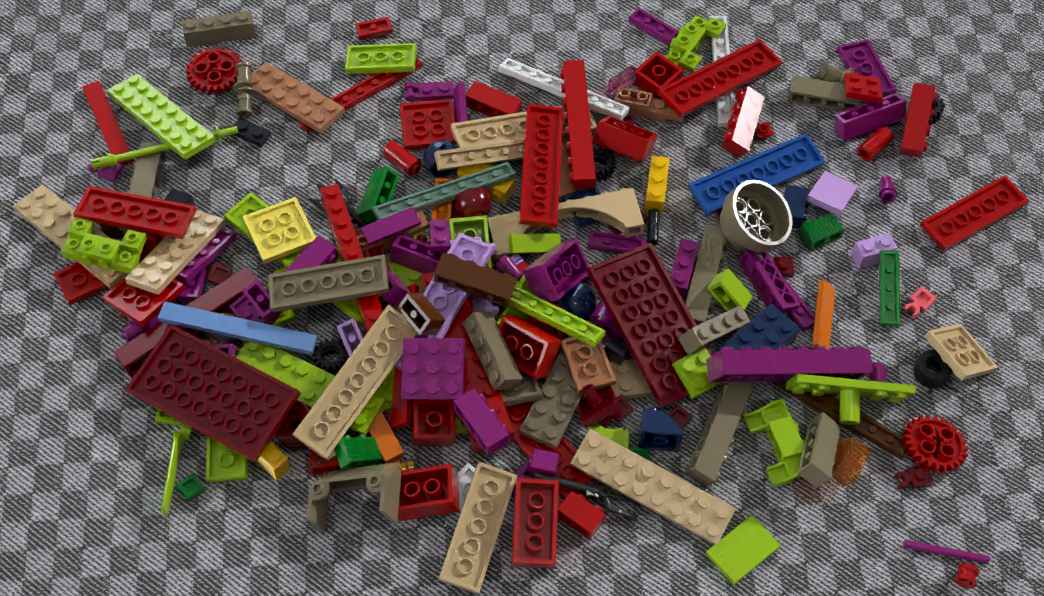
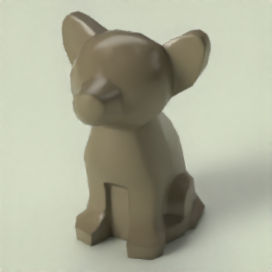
[815,60,855,83]

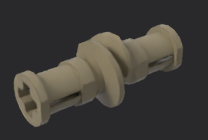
[233,62,256,117]

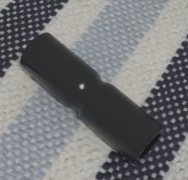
[647,209,659,246]

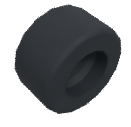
[913,350,952,388]

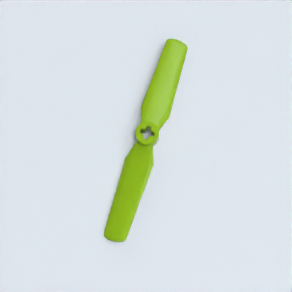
[161,420,191,516]

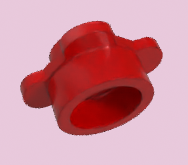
[755,122,773,140]

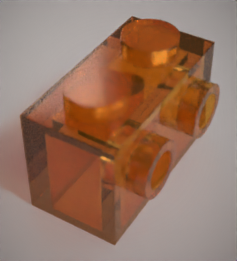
[832,436,871,486]

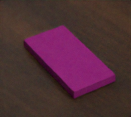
[836,39,897,102]

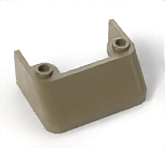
[306,463,401,533]

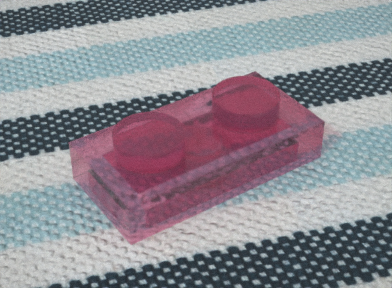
[606,65,637,96]

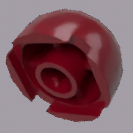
[454,187,492,218]

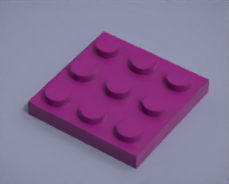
[401,338,465,400]

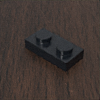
[233,117,271,148]

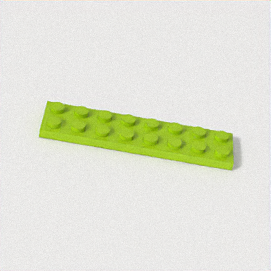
[107,74,216,160]
[235,341,386,435]

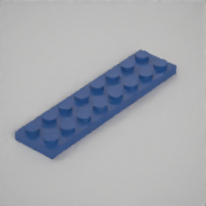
[688,133,826,217]

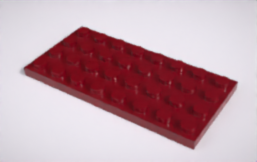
[586,243,713,408]
[125,324,301,463]

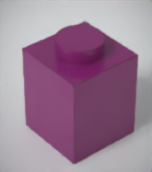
[527,449,559,477]

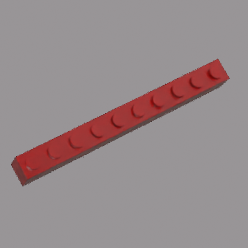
[320,184,383,334]

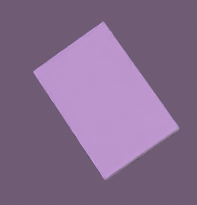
[806,171,858,216]

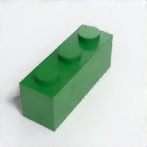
[356,165,400,224]

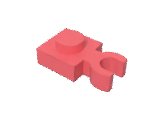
[903,286,937,319]

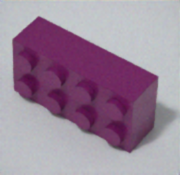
[523,238,589,303]

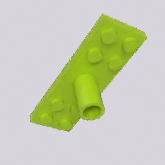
[786,374,916,425]

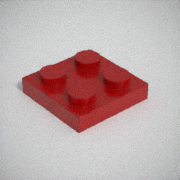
[843,73,883,104]

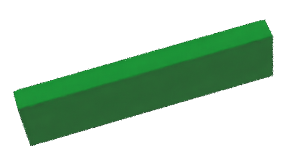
[879,250,900,327]

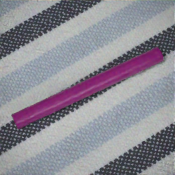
[903,540,990,564]

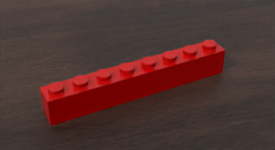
[560,59,596,190]

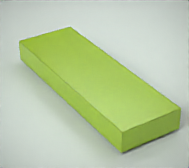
[508,233,561,254]

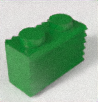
[799,213,845,251]
[334,434,382,469]

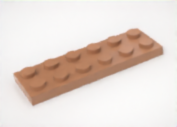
[250,62,345,134]

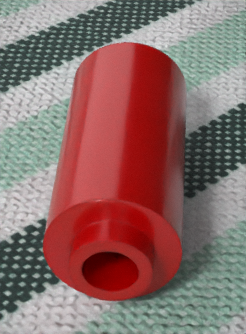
[857,127,893,161]
[383,140,421,176]

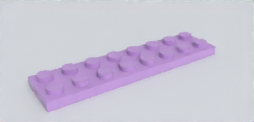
[393,233,495,370]

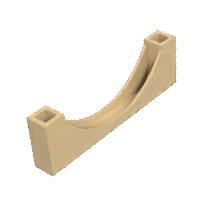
[488,188,644,260]

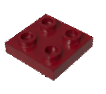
[577,384,621,428]

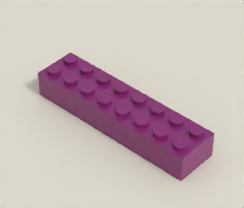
[706,346,873,383]

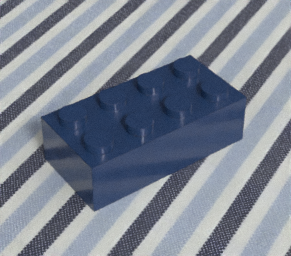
[717,304,800,352]

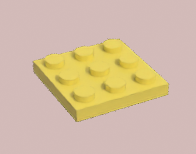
[242,197,316,264]

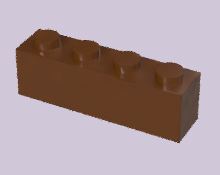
[434,253,517,307]

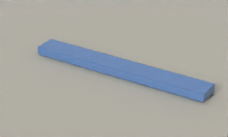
[158,301,318,355]

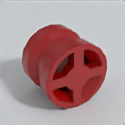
[954,563,980,589]

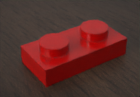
[355,17,393,40]

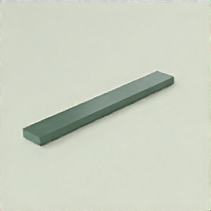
[372,162,516,221]

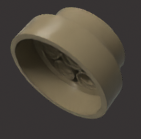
[720,180,792,252]

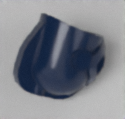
[423,139,457,178]
[554,283,596,321]

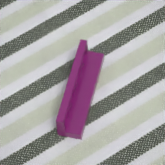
[738,249,801,314]

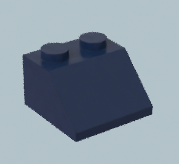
[638,408,683,452]

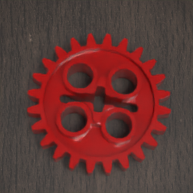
[186,46,242,95]
[901,414,969,475]

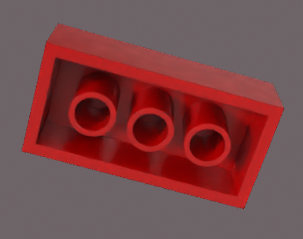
[511,478,559,569]

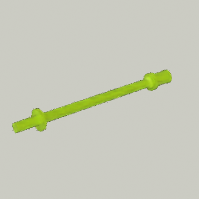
[91,126,238,171]

